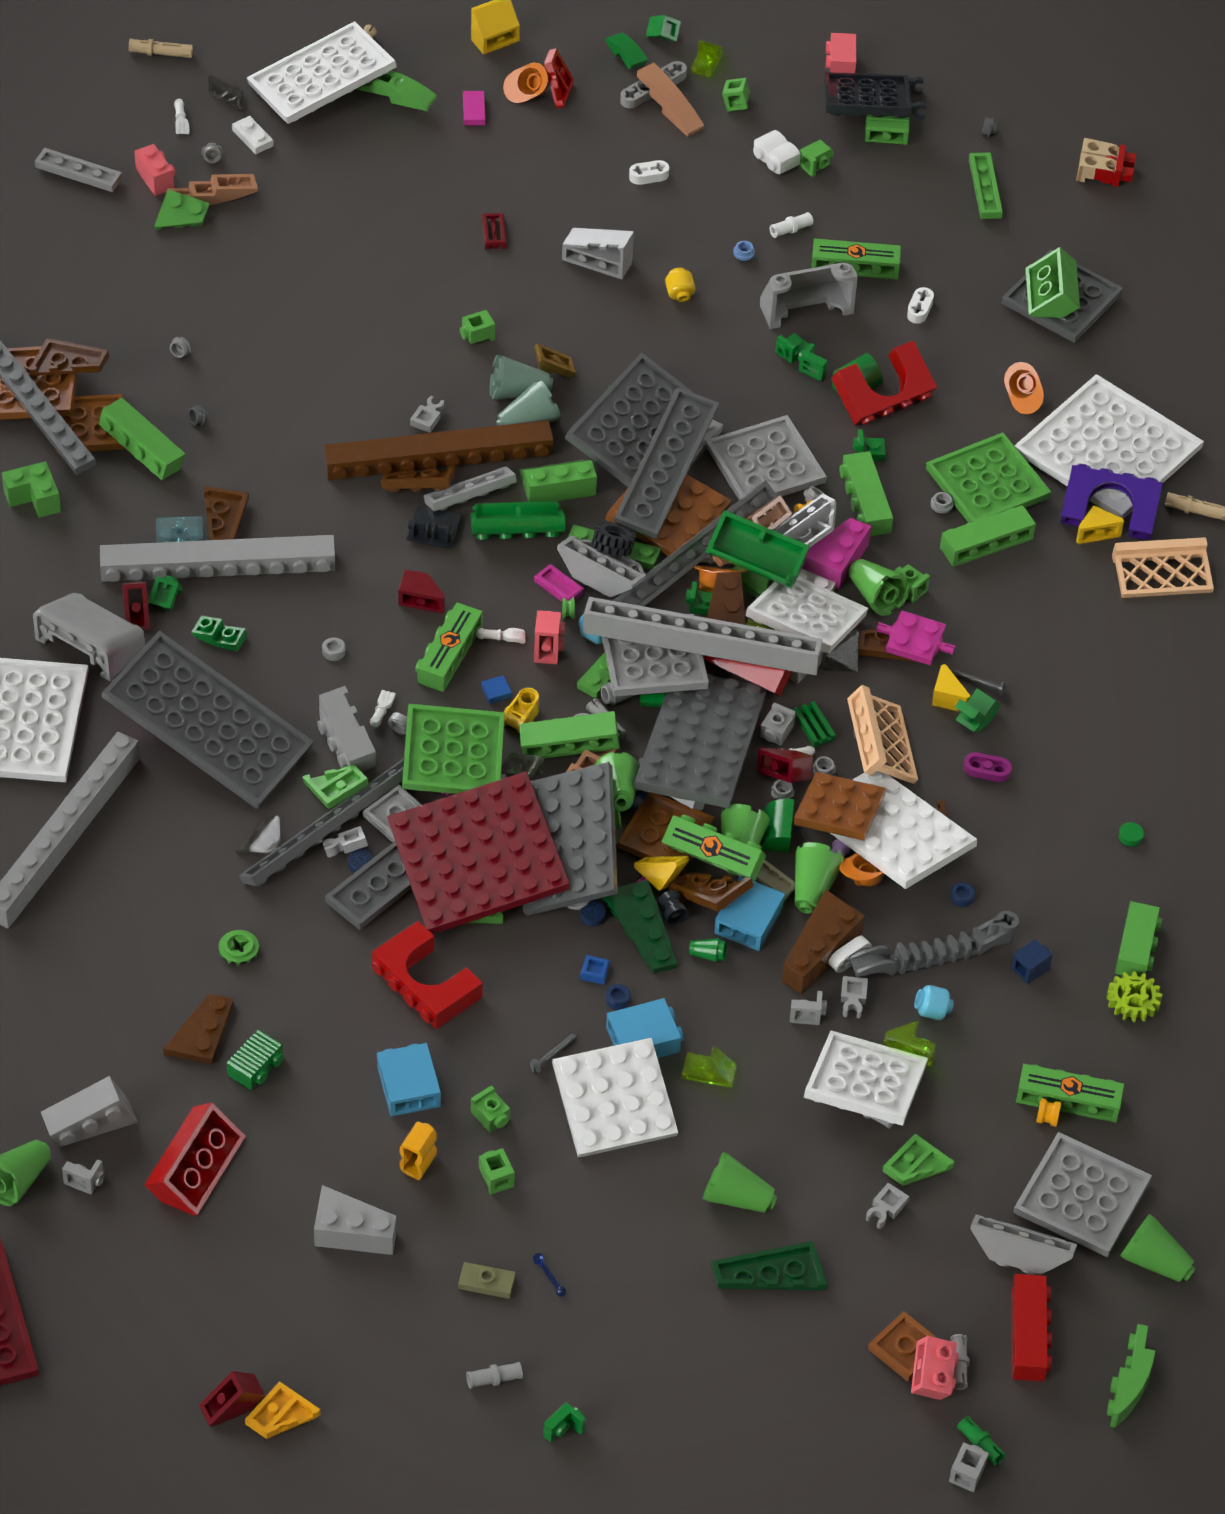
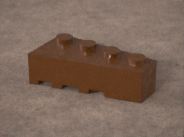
[782,890,865,994]

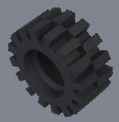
[591,521,636,558]

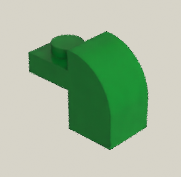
[955,689,1002,733]

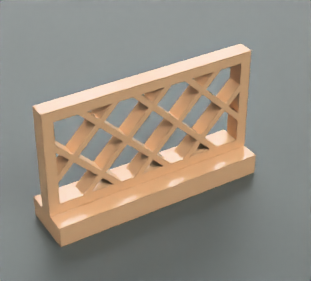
[1112,537,1214,598]
[847,685,918,784]

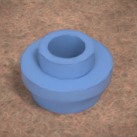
[733,241,755,261]

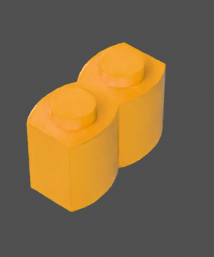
[399,1122,437,1180]

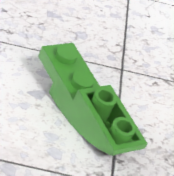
[356,70,437,111]
[1107,1324,1155,1428]

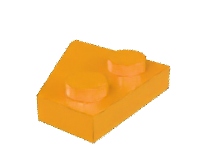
[245,1381,320,1439]

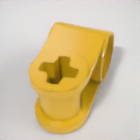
[504,688,539,733]

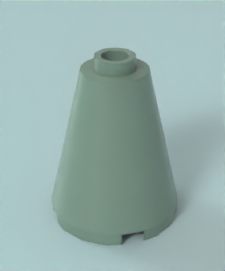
[490,355,553,400]
[496,380,561,426]

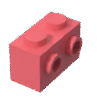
[826,33,856,73]
[134,144,176,196]
[534,610,565,664]
[911,1336,959,1400]

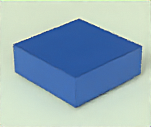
[481,676,512,704]
[580,955,610,985]

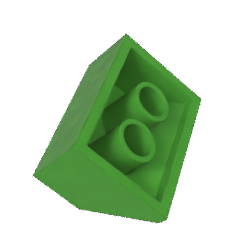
[1026,247,1080,318]
[519,459,597,502]

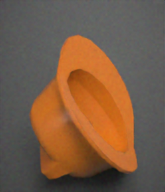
[503,62,549,103]
[1004,362,1044,414]
[694,565,748,592]
[839,853,884,887]

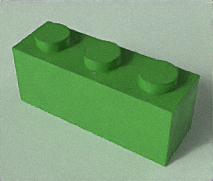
[1115,901,1162,977]

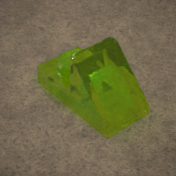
[691,40,724,77]
[884,1021,936,1066]
[682,1046,737,1088]

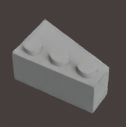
[562,228,634,279]
[317,686,376,772]
[41,1076,138,1147]
[314,1185,397,1255]

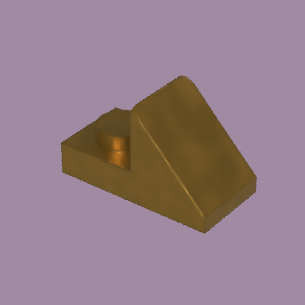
[534,343,576,379]

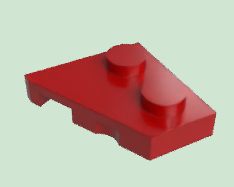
[544,48,574,108]

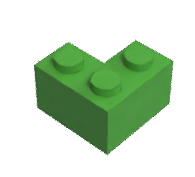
[2,461,61,518]

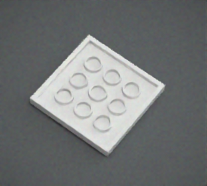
[745,577,868,654]
[804,1031,928,1126]
[552,1038,678,1158]

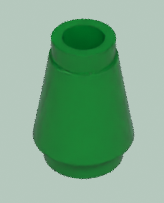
[689,938,727,963]

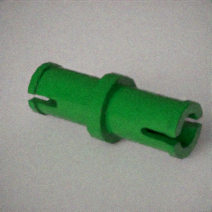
[957,1416,1006,1466]

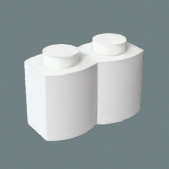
[753,130,801,175]

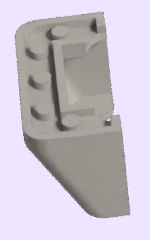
[760,263,858,329]
[33,593,145,681]

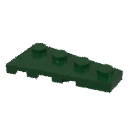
[602,880,678,974]
[711,1241,827,1290]

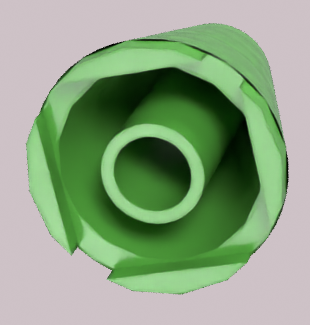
[849,559,910,616]
[595,752,640,811]
[721,804,769,875]
[795,842,844,914]
[0,1140,51,1206]
[702,1152,778,1213]
[1120,1214,1196,1282]

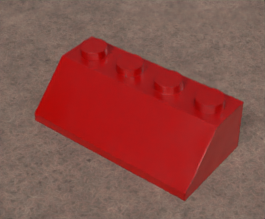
[144,1102,246,1216]

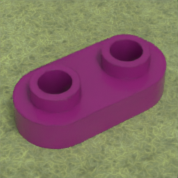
[963,752,1012,782]

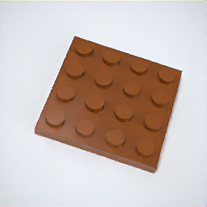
[0,346,78,420]
[605,475,731,556]

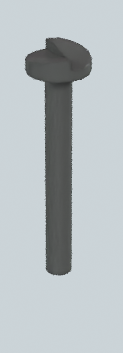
[954,670,1007,696]
[530,1034,576,1073]

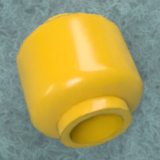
[665,268,696,302]

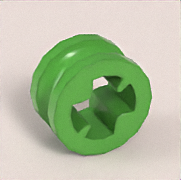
[562,598,575,619]

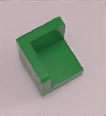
[646,15,681,42]

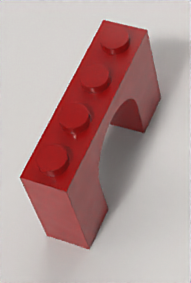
[831,340,937,425]
[371,921,483,1029]

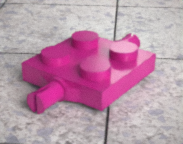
[876,610,955,665]

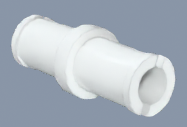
[769,212,813,238]

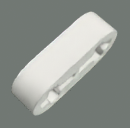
[629,160,669,185]
[907,287,934,324]
[828,935,872,973]

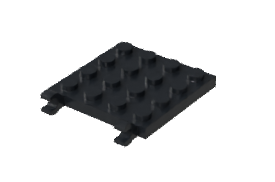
[824,72,926,120]

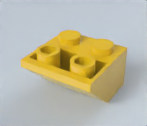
[471,0,520,55]

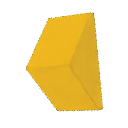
[1076,505,1124,544]
[932,664,971,712]
[634,856,689,891]

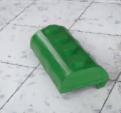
[470,501,565,539]
[705,510,810,589]

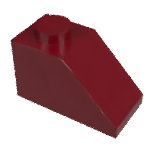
[398,569,445,614]
[122,581,150,630]
[757,748,813,783]
[199,1371,265,1427]

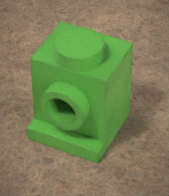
[722,78,750,112]
[799,139,834,177]
[460,310,495,344]
[895,564,930,603]
[471,1085,510,1133]
[479,1148,515,1195]

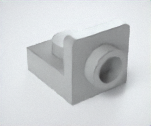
[789,991,827,1025]
[62,1159,105,1195]

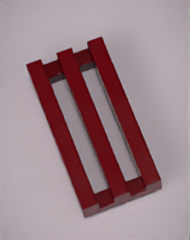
[482,213,507,250]

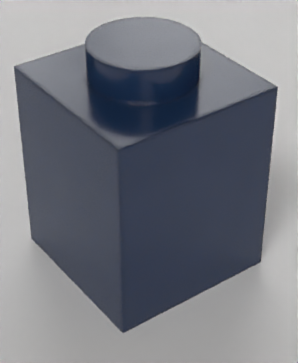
[1011,939,1052,984]

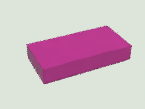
[463,91,485,126]
[534,564,584,602]

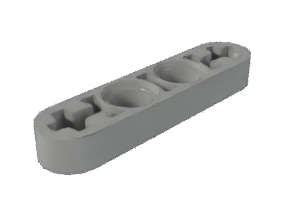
[620,61,687,109]

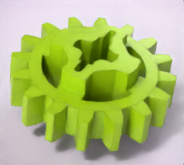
[1106,971,1162,1022]

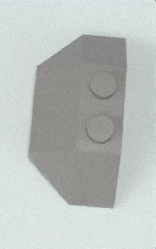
[773,494,837,548]
[557,536,646,597]
[970,1215,1077,1275]

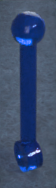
[533,1253,566,1297]

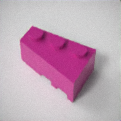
[802,518,871,590]

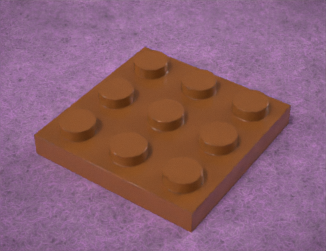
[56,394,125,453]
[794,772,886,841]
[617,792,715,874]

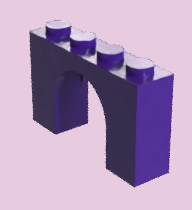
[1060,464,1163,541]

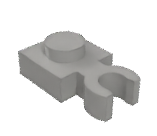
[410,396,444,433]
[322,826,368,857]
[840,976,868,1019]
[866,1183,909,1229]

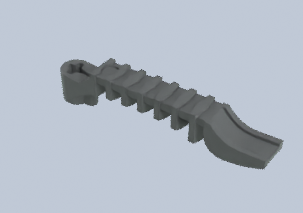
[849,911,1019,978]

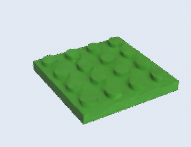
[926,433,1051,523]
[402,704,505,794]

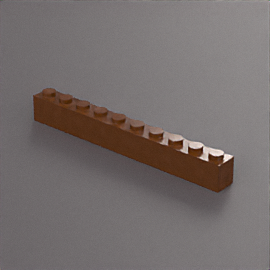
[324,420,553,480]

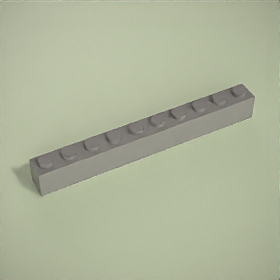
[100,535,335,582]
[583,597,823,675]
[0,732,140,929]

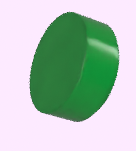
[1118,822,1144,847]

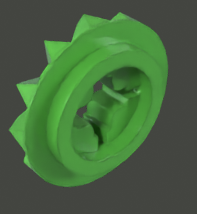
[219,930,259,966]

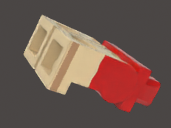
[1076,138,1136,187]

